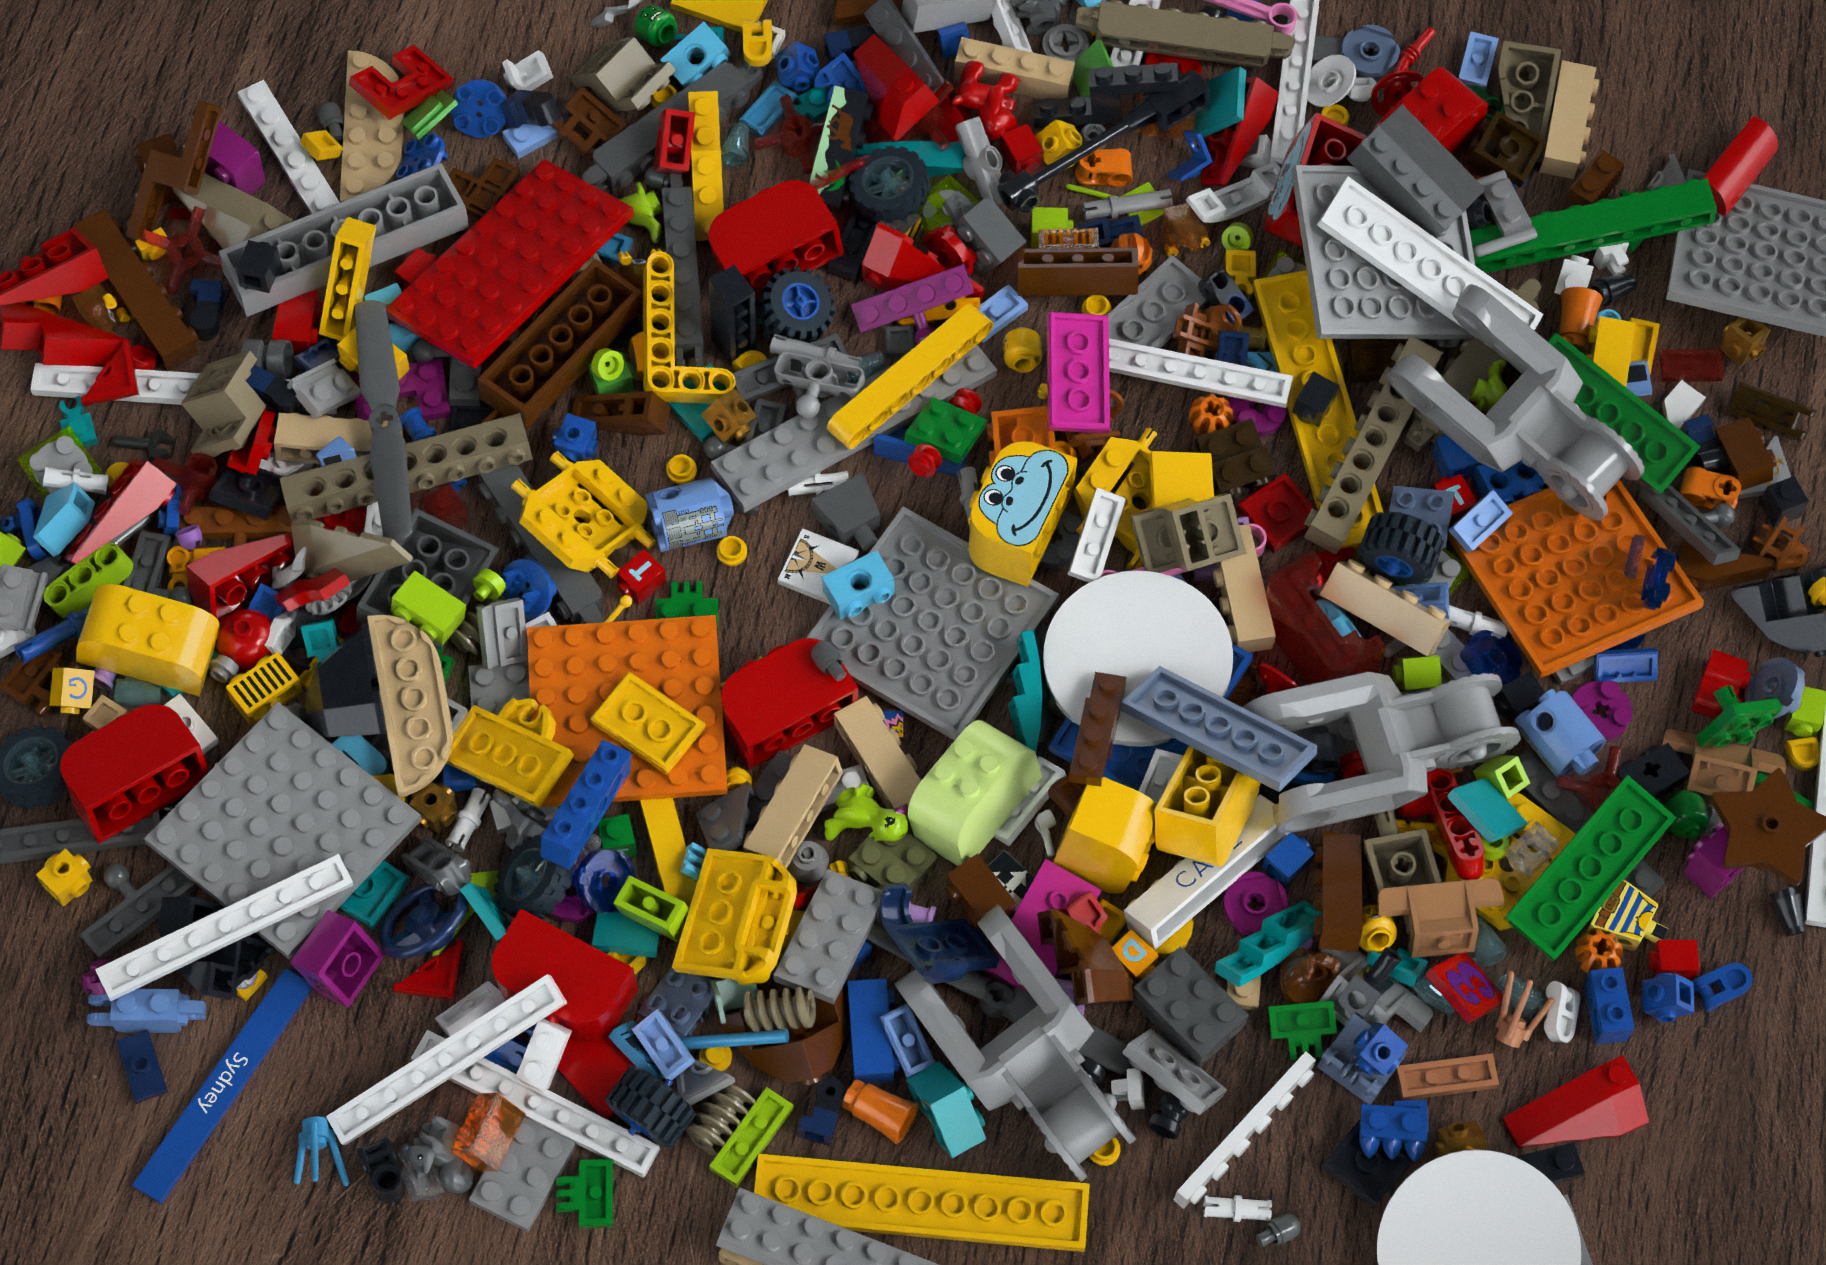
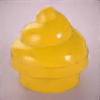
[726,766,752,792]

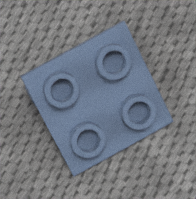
[1389,486,1455,549]
[637,966,715,1037]
[1316,1014,1408,1105]

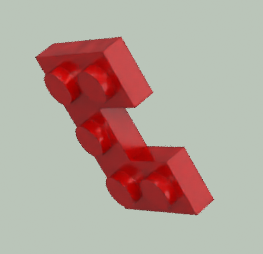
[349,45,454,120]

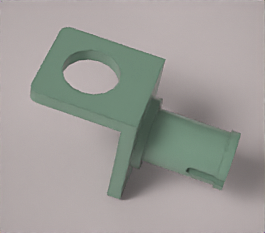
[710,978,758,1024]

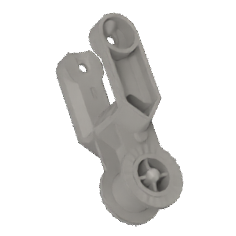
[1387,284,1645,521]
[1242,672,1521,833]
[894,904,1137,1182]

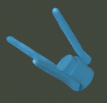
[294,1116,349,1186]

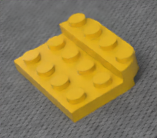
[672,848,797,985]

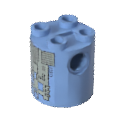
[645,477,734,552]
[1515,689,1607,779]

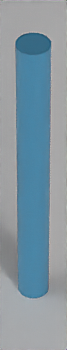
[679,1029,789,1050]

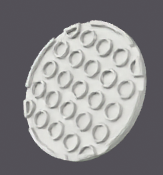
[1043,571,1233,747]
[1377,1149,1581,1265]

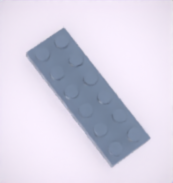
[1121,666,1317,792]

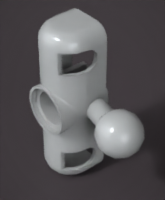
[774,352,865,418]

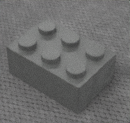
[1131,946,1249,1067]

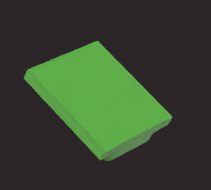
[1073,39,1114,97]
[402,90,458,140]

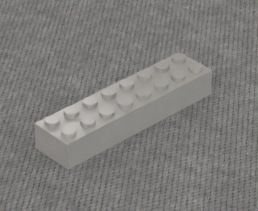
[218,163,469,317]

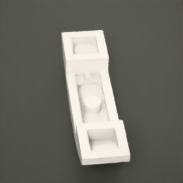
[1186,161,1281,223]

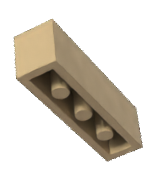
[954,37,1075,100]
[1539,60,1599,179]
[274,413,403,464]
[1213,524,1276,652]
[1320,559,1452,656]
[834,696,921,822]
[743,744,843,869]

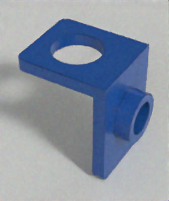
[1167,130,1213,181]

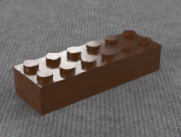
[478,259,642,431]

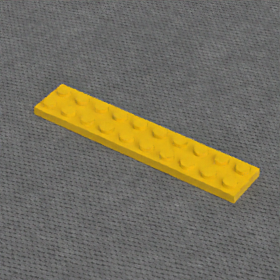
[1252,270,1384,549]
[754,1154,1090,1252]

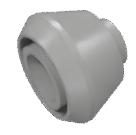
[787,841,829,883]

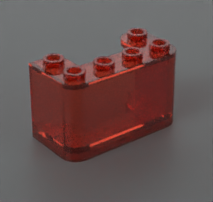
[1266,550,1386,685]

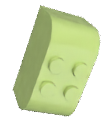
[908,720,1042,866]

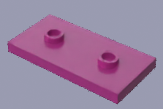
[1047,312,1110,434]
[984,859,1102,991]

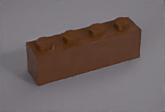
[1017,248,1139,297]
[1313,831,1362,952]

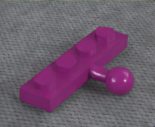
[851,264,975,345]

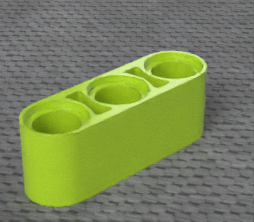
[43,542,133,619]

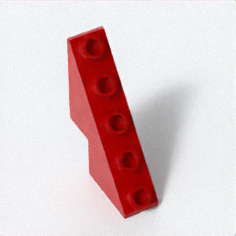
[0,302,127,366]

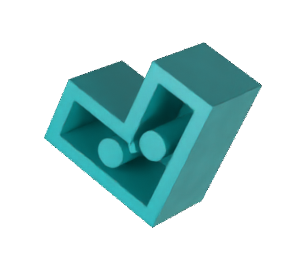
[905,1061,986,1158]

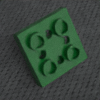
[1696,685,1783,748]

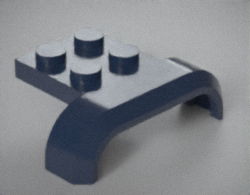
[879,883,1000,984]

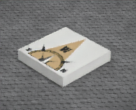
[778,528,859,605]

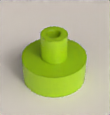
[1222,222,1254,250]
[591,348,624,381]
[472,568,506,602]
[1478,833,1509,860]

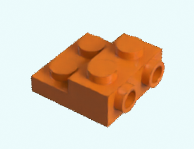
[986,406,1056,467]

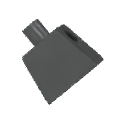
[811,473,880,551]

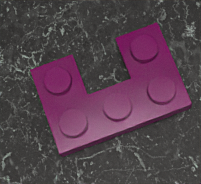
[351,359,451,421]

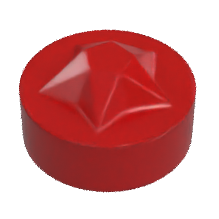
[131,345,157,370]

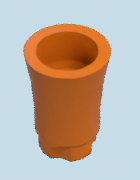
[1559,287,1603,355]
[842,1079,919,1144]

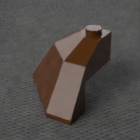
[1037,909,1135,1006]
[715,978,848,1085]

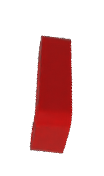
[1396,769,1484,880]

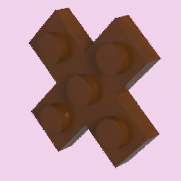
[448,157,521,236]

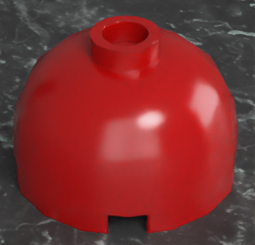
[216,609,272,673]

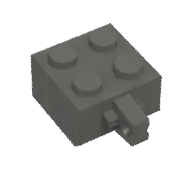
[943,191,1027,276]

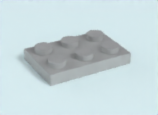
[1122,1029,1227,1115]
[469,1114,576,1232]

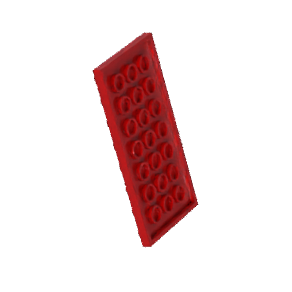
[386,159,634,369]

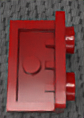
[227,410,277,475]

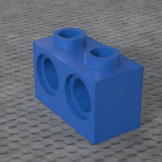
[1471,461,1545,505]
[1583,967,1635,1044]

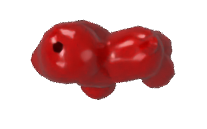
[951,60,1019,141]

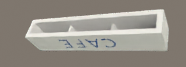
[1124,794,1289,950]

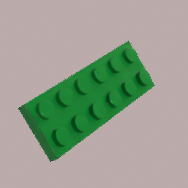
[1517,333,1701,495]
[1503,775,1677,961]

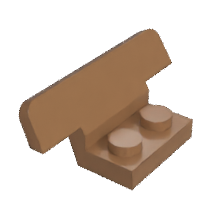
[1662,729,1786,796]
[1377,878,1504,958]

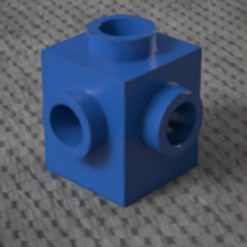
[775,41,820,92]
[551,413,598,463]
[1641,973,1695,1022]
[1350,1022,1409,1076]

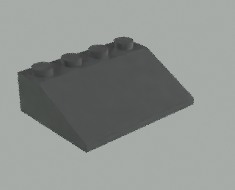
[1346,104,1486,238]
[356,508,499,650]

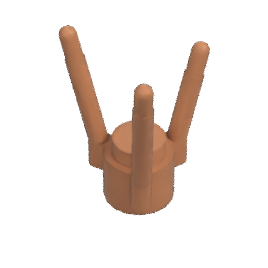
[1495,971,1554,1048]

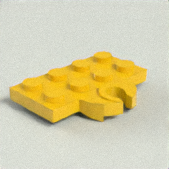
[446,698,574,808]

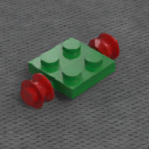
[904,388,987,478]

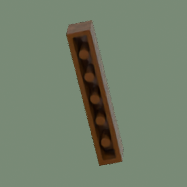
[73,209,199,371]

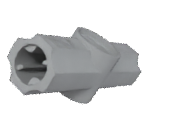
[955,117,1003,206]

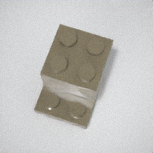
[570,37,676,113]
[181,350,266,460]
[1130,492,1246,573]

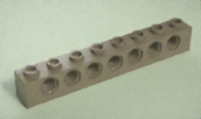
[1304,338,1443,555]
[279,413,533,522]

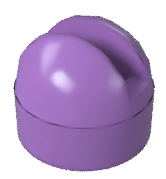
[175,524,203,550]

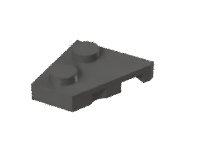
[695,781,754,851]

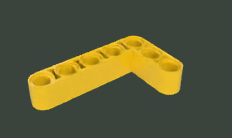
[643,251,736,404]

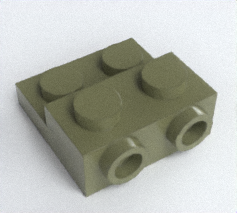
[848,832,939,890]

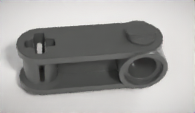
[400,835,472,896]

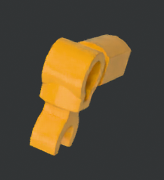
[166,546,227,590]

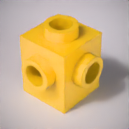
[1035,119,1082,170]
[36,848,93,907]

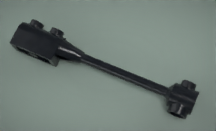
[997,69,1210,213]

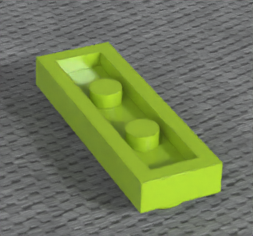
[709,1087,794,1188]

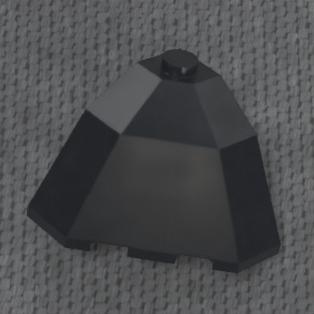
[1730,565,1826,657]
[299,623,386,737]
[158,896,278,1000]

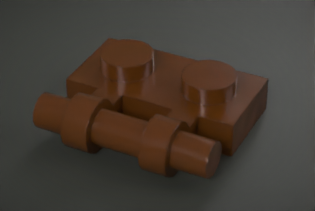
[551,87,627,161]
[0,648,82,718]

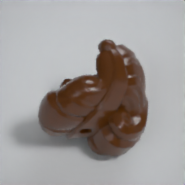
[1280,947,1341,1004]

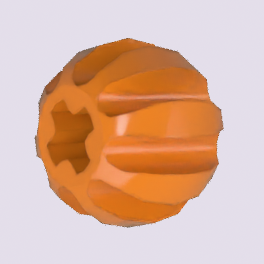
[1109,232,1152,276]
[1189,393,1233,435]
[1574,928,1623,973]

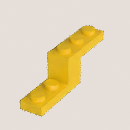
[688,91,724,241]

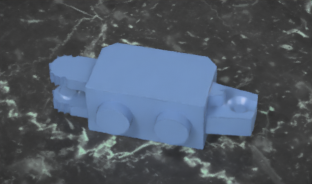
[86,989,207,1033]

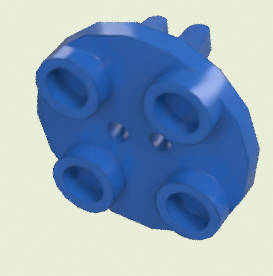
[451,79,507,138]
[396,132,448,179]
[501,558,557,621]

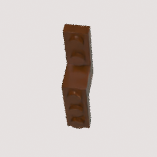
[125,100,223,239]
[1069,672,1127,787]

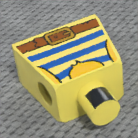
[1586,880,1669,951]

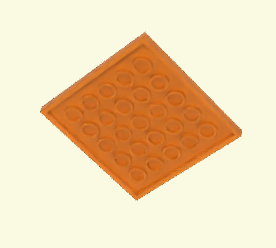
[1447,479,1704,679]
[527,615,728,808]

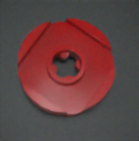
[922,225,977,276]

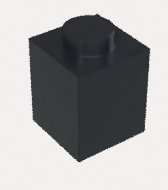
[236,240,281,293]
[1292,371,1340,427]
[1759,476,1809,528]
[1494,671,1545,725]

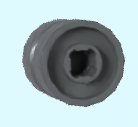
[241,338,294,379]

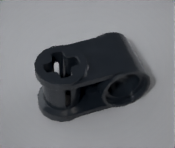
[1294,732,1341,774]
[356,1134,405,1203]

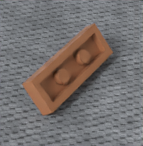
[1395,1053,1499,1101]

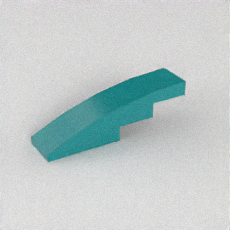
[856,141,966,181]
[1008,629,1042,753]
[1214,900,1319,987]

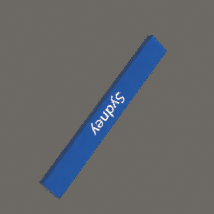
[132,968,313,1205]

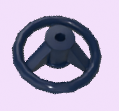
[379,883,469,959]

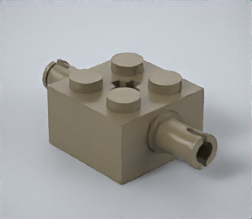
[1361,810,1442,935]

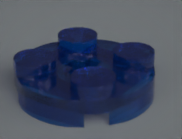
[1641,547,1676,610]
[1460,630,1523,685]
[572,848,635,913]

